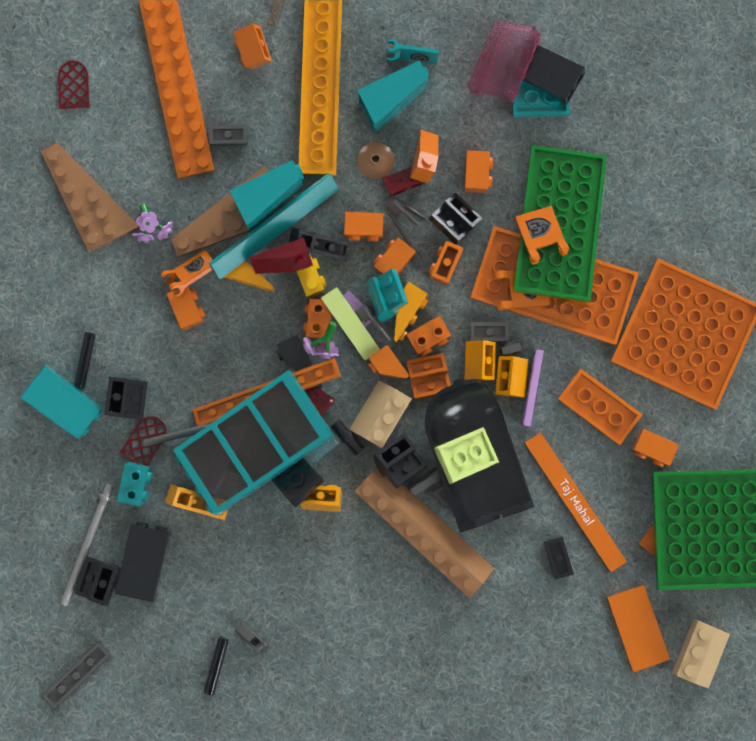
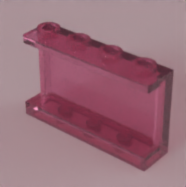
[467,19,541,103]

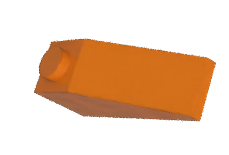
[410,130,438,184]

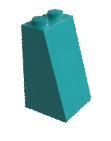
[357,60,429,133]
[230,160,304,232]
[21,364,102,439]

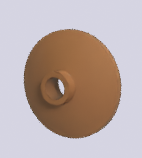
[357,142,394,179]

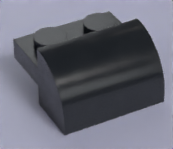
[428,192,483,245]
[104,376,148,420]
[374,433,427,489]
[74,556,121,606]

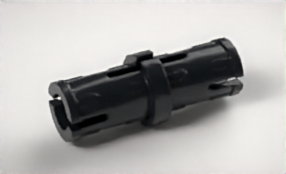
[330,419,365,456]

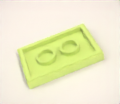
[434,427,499,484]

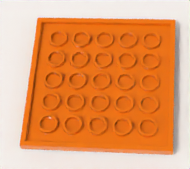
[610,258,756,410]

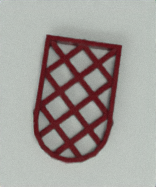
[58,60,90,109]
[120,417,167,466]

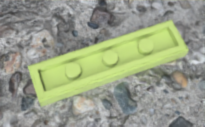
[321,287,380,360]

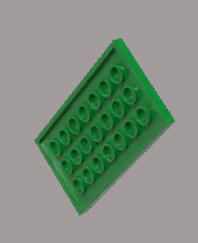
[513,145,607,303]

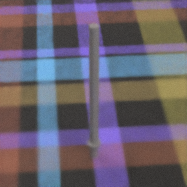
[60,483,113,606]

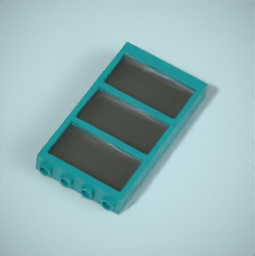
[173,370,334,515]

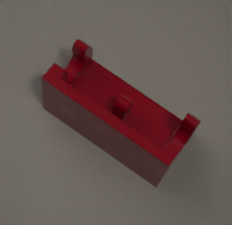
[382,167,425,198]
[304,386,335,417]

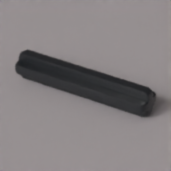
[74,332,96,388]
[204,637,229,695]

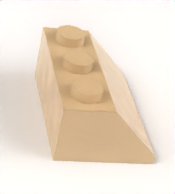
[349,381,412,449]
[672,618,730,689]

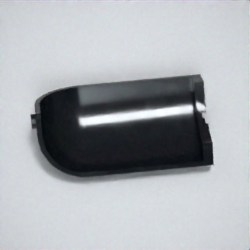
[425,377,535,533]

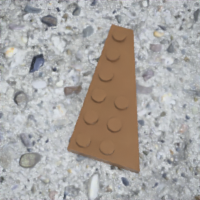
[41,143,140,252]
[171,165,281,257]

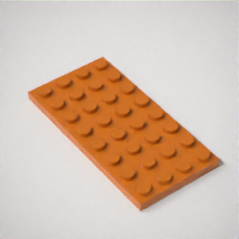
[470,226,639,346]

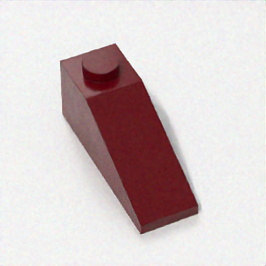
[249,238,313,274]

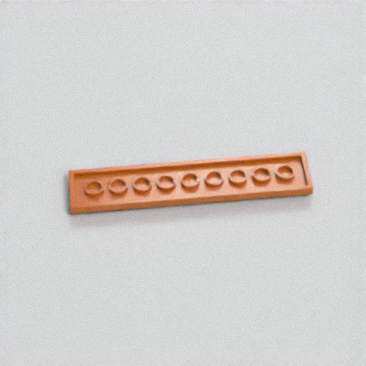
[139,0,215,179]

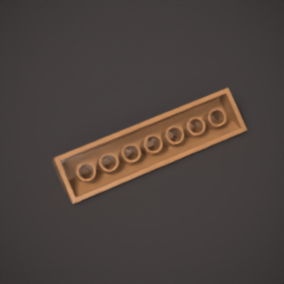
[354,468,494,598]

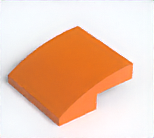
[406,353,451,401]

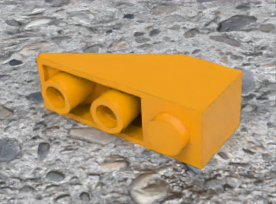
[394,281,429,343]

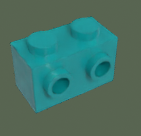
[117,462,153,506]

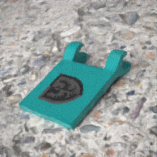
[387,39,439,65]

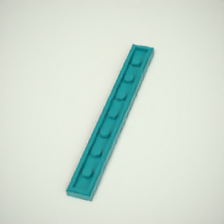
[209,173,339,280]

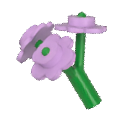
[132,204,173,243]
[303,322,339,360]

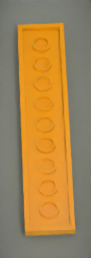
[299,0,342,176]

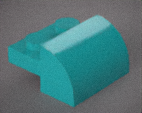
[366,269,408,323]

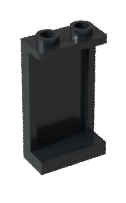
[505,38,585,106]
[115,522,171,602]

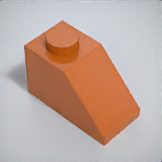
[368,345,410,380]

